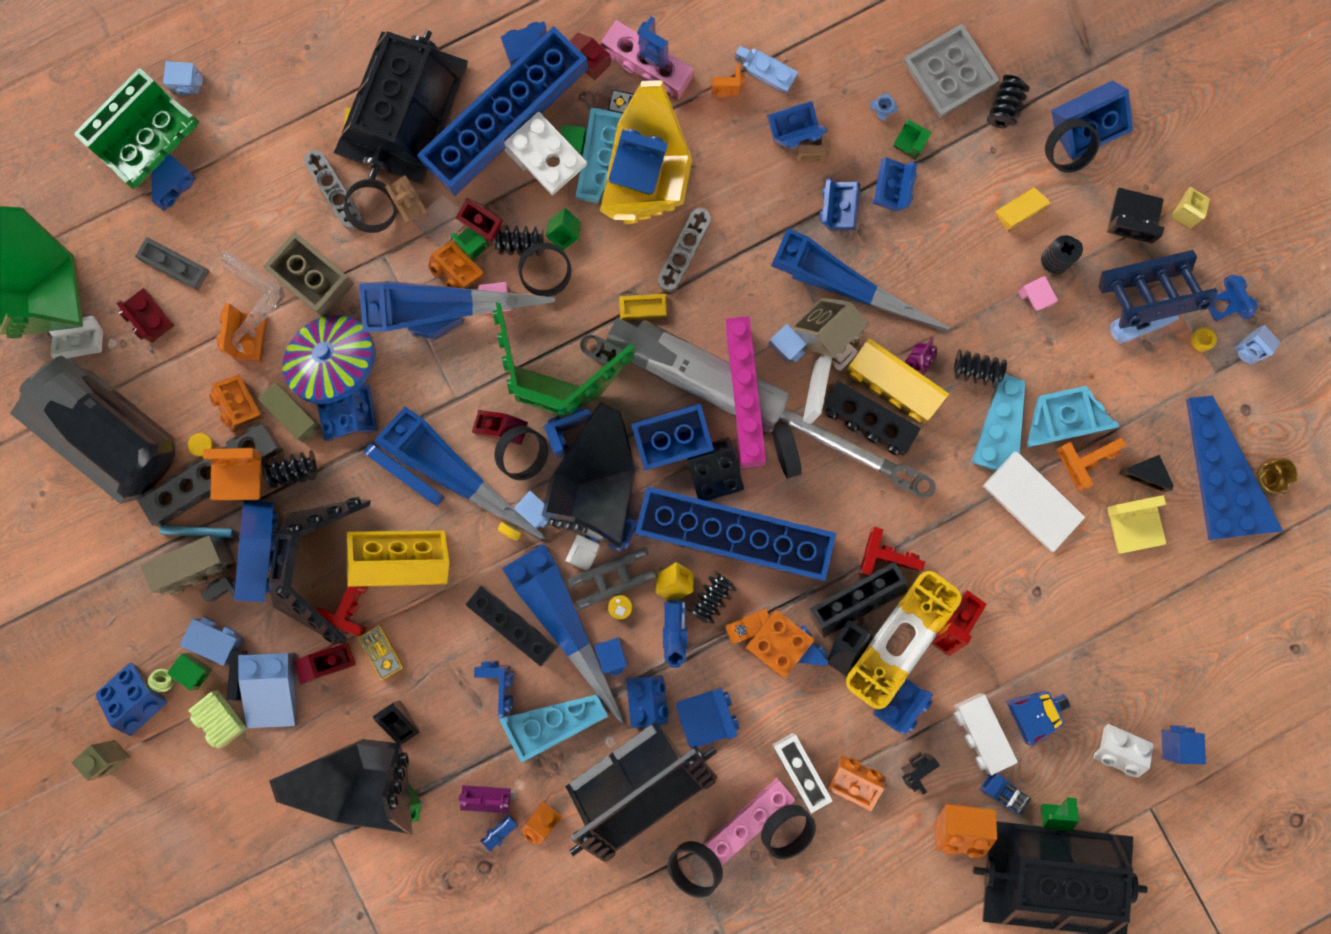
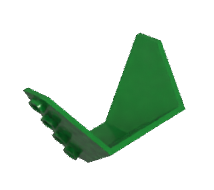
[0,206,83,339]
[492,302,635,416]

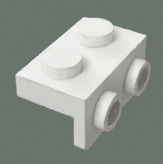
[50,316,103,359]
[1093,724,1154,778]

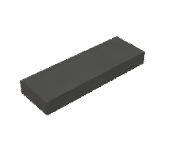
[135,237,209,291]

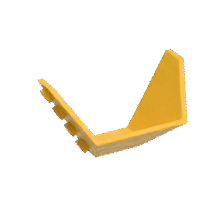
[600,80,692,224]

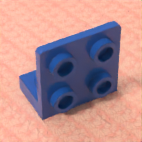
[317,384,378,441]
[544,407,592,459]
[873,678,933,735]

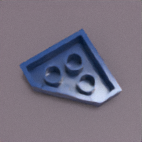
[234,500,278,602]

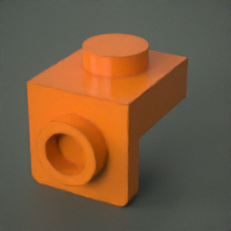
[711,65,745,98]
[521,802,562,846]

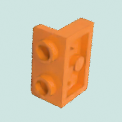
[428,241,484,289]
[209,374,261,433]
[827,755,885,811]

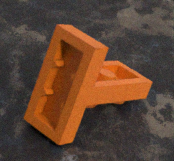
[1055,438,1126,491]

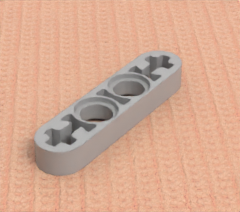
[304,150,363,231]
[658,208,711,293]

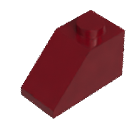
[569,33,611,81]
[455,198,503,241]
[472,410,528,445]
[293,643,356,685]

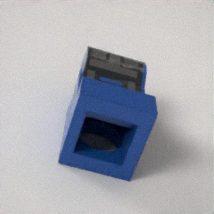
[979,773,1031,816]

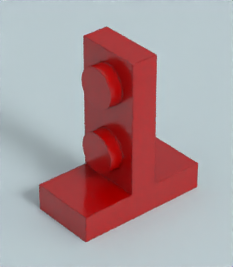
[859,527,926,577]
[316,586,369,636]
[931,590,987,656]

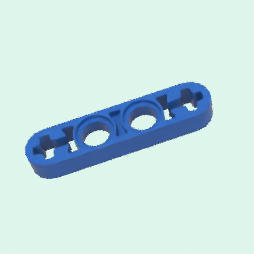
[363,443,445,507]

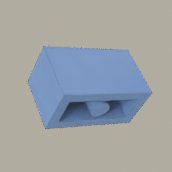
[180,616,244,666]

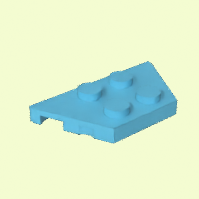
[1027,386,1119,448]

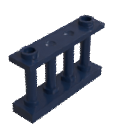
[1098,250,1218,329]

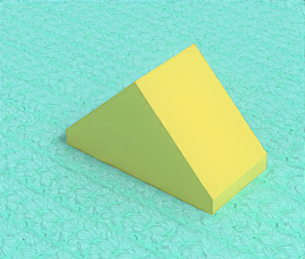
[1170,187,1210,229]

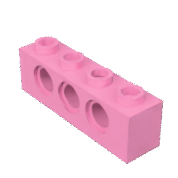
[601,20,694,100]
[703,778,795,865]

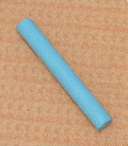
[159,525,234,538]

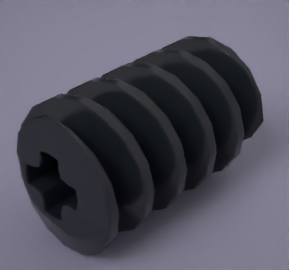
[987,74,1030,128]
[494,225,544,257]
[1041,235,1083,275]
[953,349,1007,388]
[262,450,317,488]
[687,570,737,624]

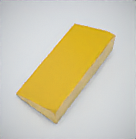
[995,187,1050,231]

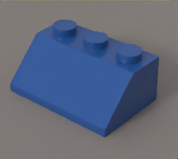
[1051,80,1133,160]
[630,403,714,471]

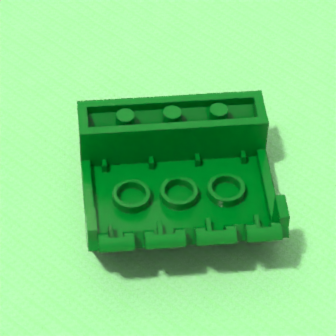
[74,68,199,189]

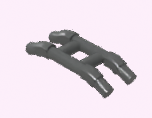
[567,547,658,610]

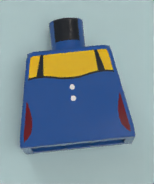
[1005,691,1071,746]

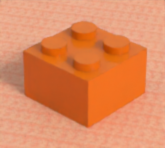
[935,804,997,858]

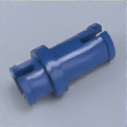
[480,814,518,852]

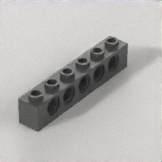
[138,424,283,527]

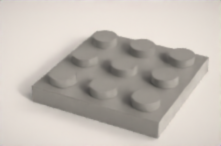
[902,24,1000,118]

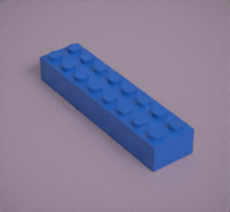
[417,26,588,197]
[635,486,836,581]

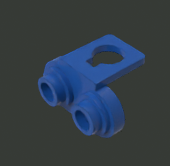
[1208,274,1258,321]

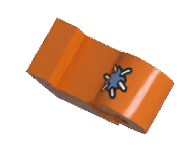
[725,608,770,644]

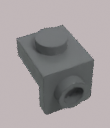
[201,577,236,602]

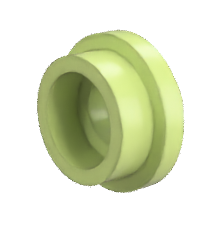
[148,669,174,692]

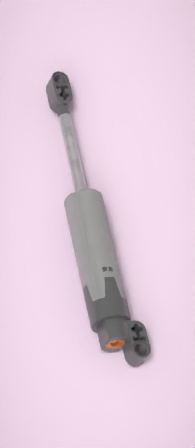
[580,317,936,498]

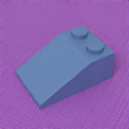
[238,653,296,728]

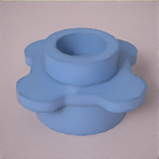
[870,93,898,120]

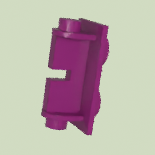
[905,337,937,376]
[459,785,511,814]

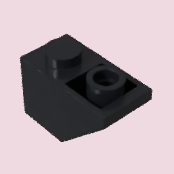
[827,620,874,677]

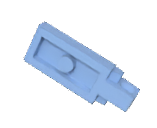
[735,46,798,94]

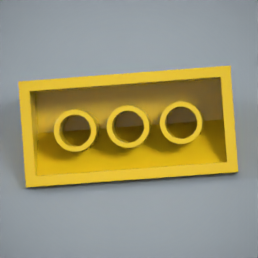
[846,338,949,424]
[347,531,449,587]

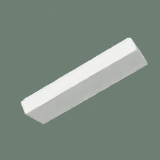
[803,355,832,424]

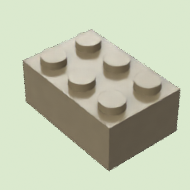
[263,231,354,317]
[791,297,868,358]
[140,535,235,596]

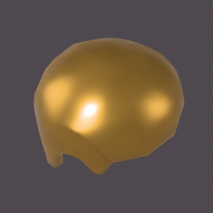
[1256,458,1298,494]

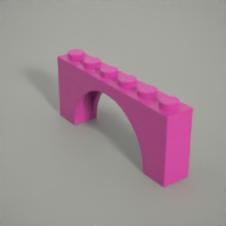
[725,316,766,470]

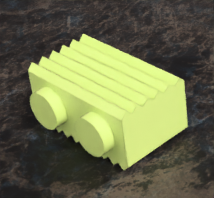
[189,690,247,749]

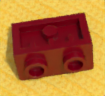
[116,288,175,343]

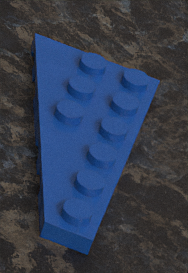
[1186,396,1283,540]

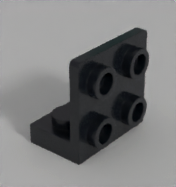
[1107,188,1164,244]
[686,437,744,501]

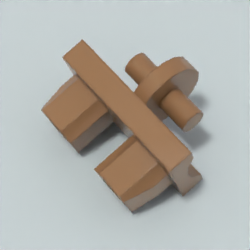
[385,175,427,224]

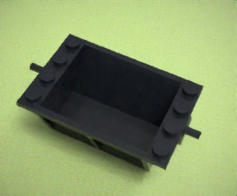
[334,30,468,184]
[565,722,718,862]
[972,821,1148,934]

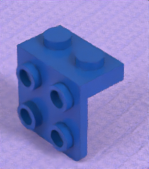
[767,101,828,148]
[609,129,668,195]
[474,661,514,718]
[96,663,168,736]
[676,687,740,748]

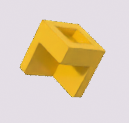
[656,562,694,601]

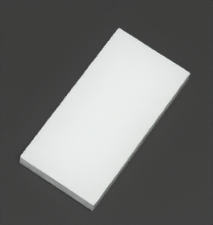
[982,451,1085,552]

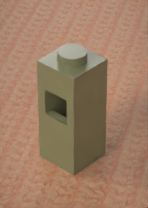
[258,382,320,442]
[71,740,131,781]

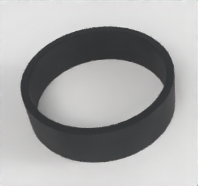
[1045,118,1100,173]
[344,179,397,233]
[518,242,572,297]
[772,424,802,479]
[494,426,548,481]
[761,805,816,859]
[668,841,723,898]

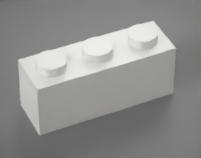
[953,693,1018,775]
[772,733,832,813]

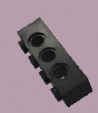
[822,380,921,456]
[810,562,908,638]
[465,586,558,667]

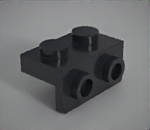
[901,752,940,795]

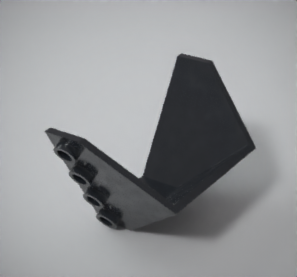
[542,402,636,549]
[268,497,371,644]
[269,739,413,835]

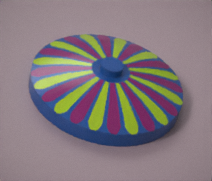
[282,315,376,404]

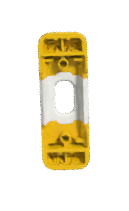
[846,571,961,709]

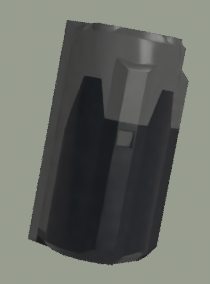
[10,356,175,504]

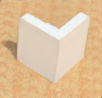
[565,534,600,571]

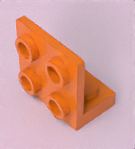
[217,303,267,362]
[203,448,261,501]
[745,610,814,678]

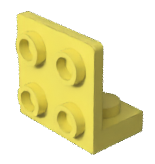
[1107,495,1166,554]

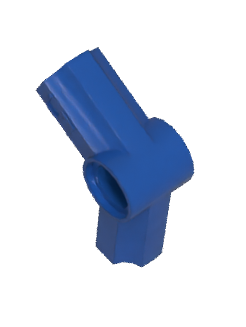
[663,600,687,668]

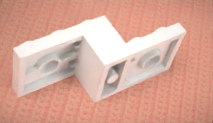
[504,112,587,196]

